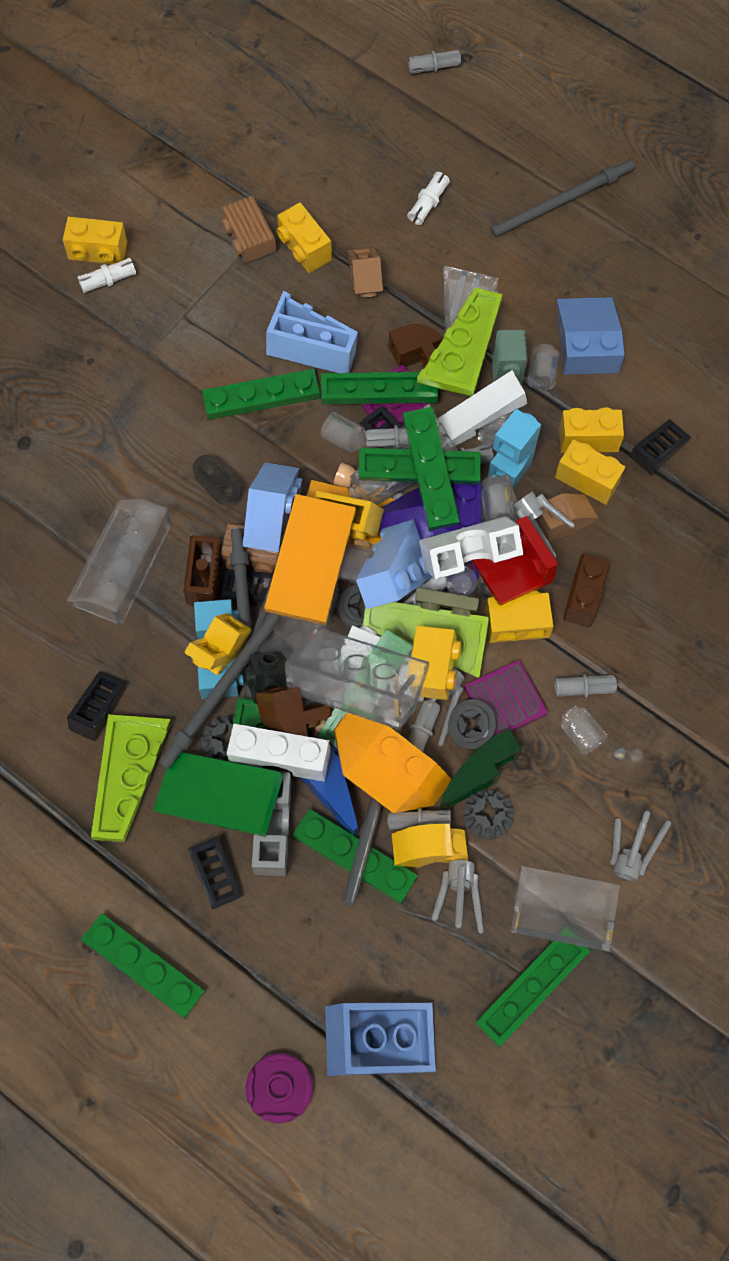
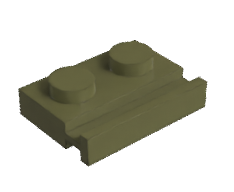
[415,588,479,617]

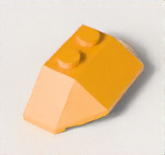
[334,704,452,813]

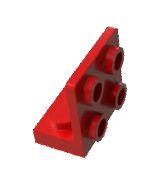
[471,516,558,605]

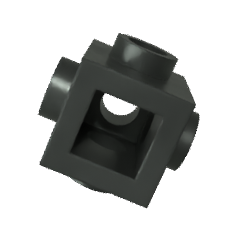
[244,651,291,703]

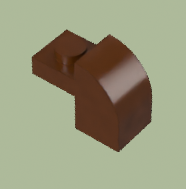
[388,324,442,368]
[255,686,332,737]

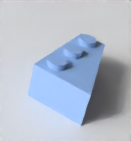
[266,291,358,373]
[243,463,303,552]
[356,519,433,609]

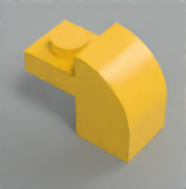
[184,613,252,675]
[392,824,468,868]

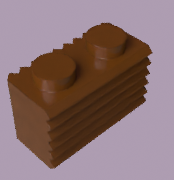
[183,535,222,606]
[563,554,611,628]

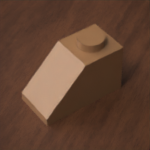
[347,247,383,297]
[535,493,599,543]

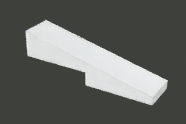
[436,370,528,451]

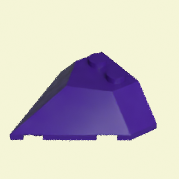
[379,481,481,579]

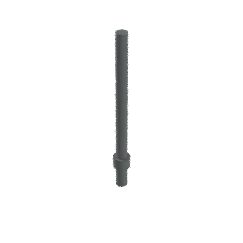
[490,159,635,237]
[230,528,252,699]
[158,613,281,770]
[342,728,402,906]

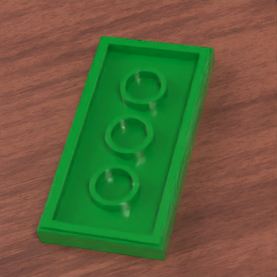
[153,752,284,837]

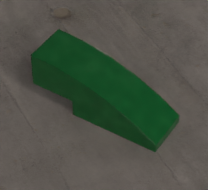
[440,728,521,810]

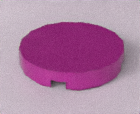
[245,1053,313,1124]

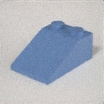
[556,297,625,375]
[325,1003,436,1076]

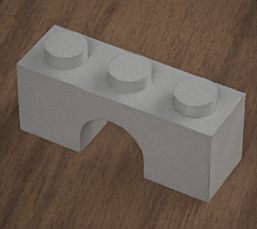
[252,772,292,876]

